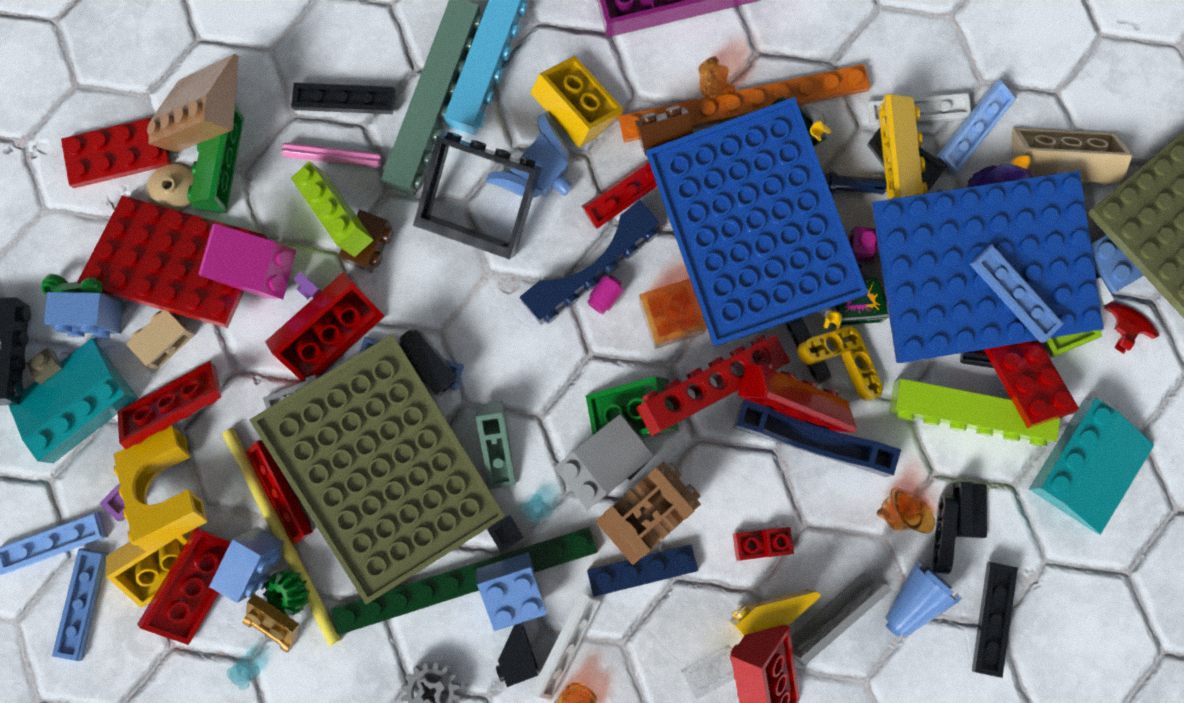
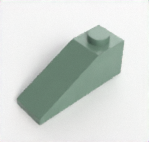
[476,401,516,489]

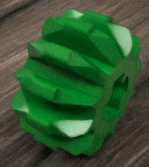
[262,569,310,616]

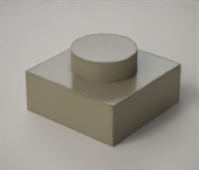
[26,347,63,384]

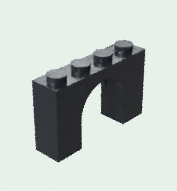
[0,297,31,406]
[399,329,461,395]

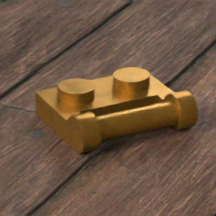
[242,594,299,653]

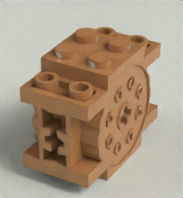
[595,461,701,565]

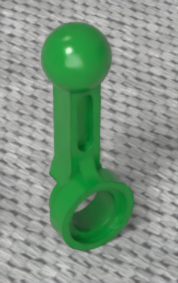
[41,274,103,296]

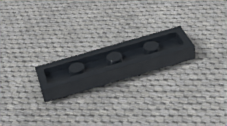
[291,83,395,114]
[972,562,1018,678]

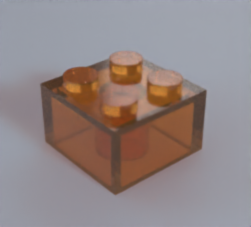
[639,278,707,349]

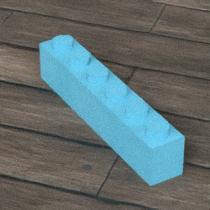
[444,0,528,135]

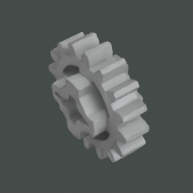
[401,661,461,703]

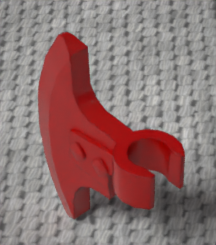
[1105,302,1159,354]

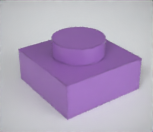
[293,272,321,299]
[100,484,125,522]

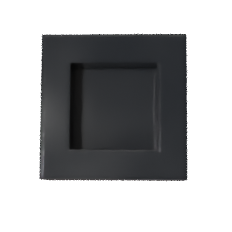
[487,515,524,552]

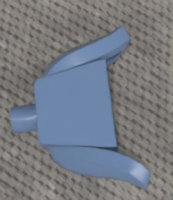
[485,112,573,198]

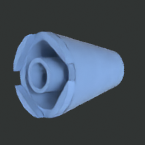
[885,560,962,637]

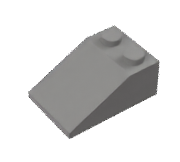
[554,413,655,510]

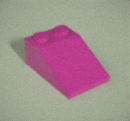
[198,224,296,300]

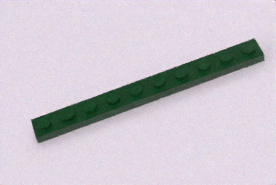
[332,527,597,635]

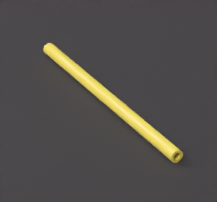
[222,428,341,646]

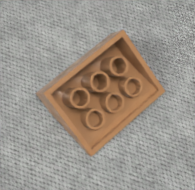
[147,54,239,153]

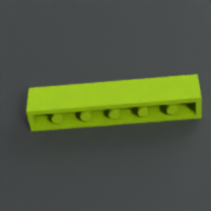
[889,379,1060,447]

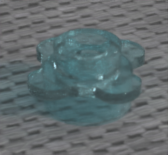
[520,494,552,526]
[227,656,260,690]

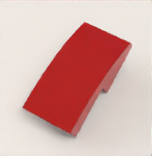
[733,527,794,561]

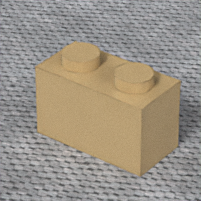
[126,310,195,370]

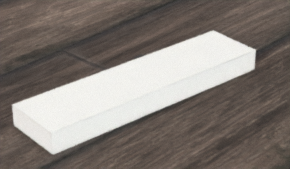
[866,92,972,128]
[530,592,601,700]

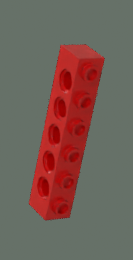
[636,334,791,436]

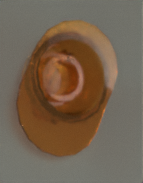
[877,487,935,534]

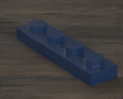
[587,544,698,597]

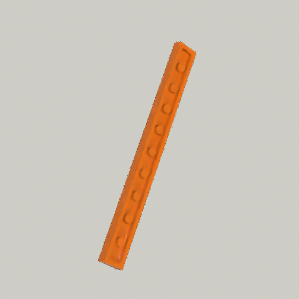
[618,64,870,143]

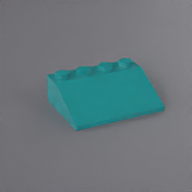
[8,338,138,464]
[1029,398,1154,535]

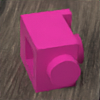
[848,226,879,262]

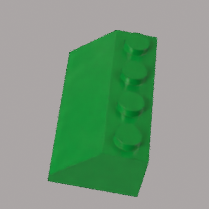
[187,104,244,214]

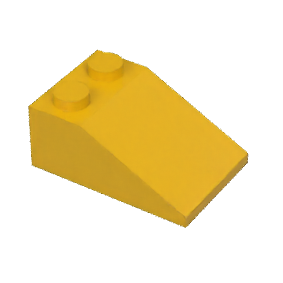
[730,589,821,637]

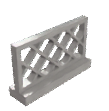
[791,573,891,666]

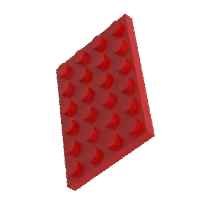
[77,195,267,328]

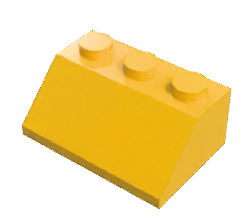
[530,56,624,148]
[106,530,193,608]

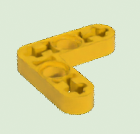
[797,326,883,401]

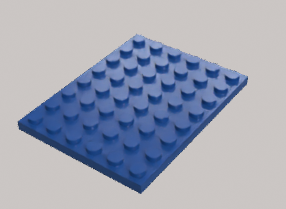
[645,97,868,348]
[872,171,1104,363]

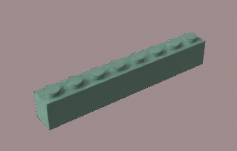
[381,0,483,196]

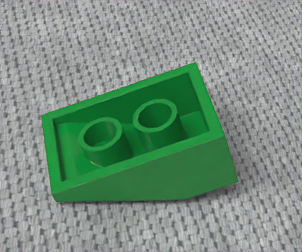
[585,376,679,439]

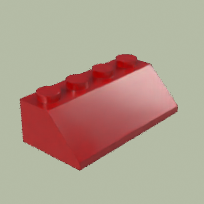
[265,272,385,382]
[737,362,857,433]
[730,624,800,703]

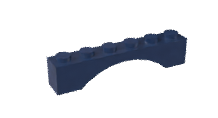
[519,200,660,325]
[733,400,901,477]

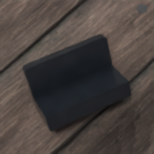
[953,482,987,538]

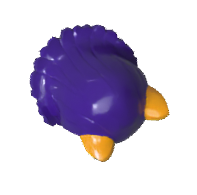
[966,155,1033,188]

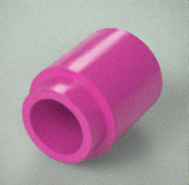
[587,275,624,315]

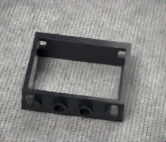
[413,132,542,260]

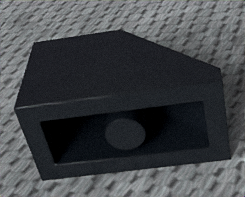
[496,622,540,687]

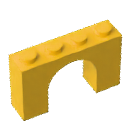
[113,425,208,552]

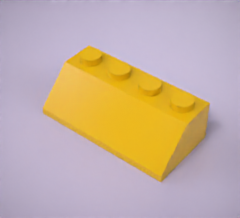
[878,94,928,200]

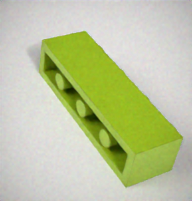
[291,161,374,257]

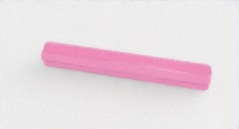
[282,142,382,168]

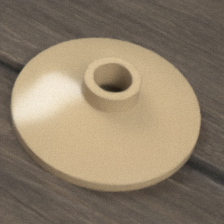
[147,164,194,211]

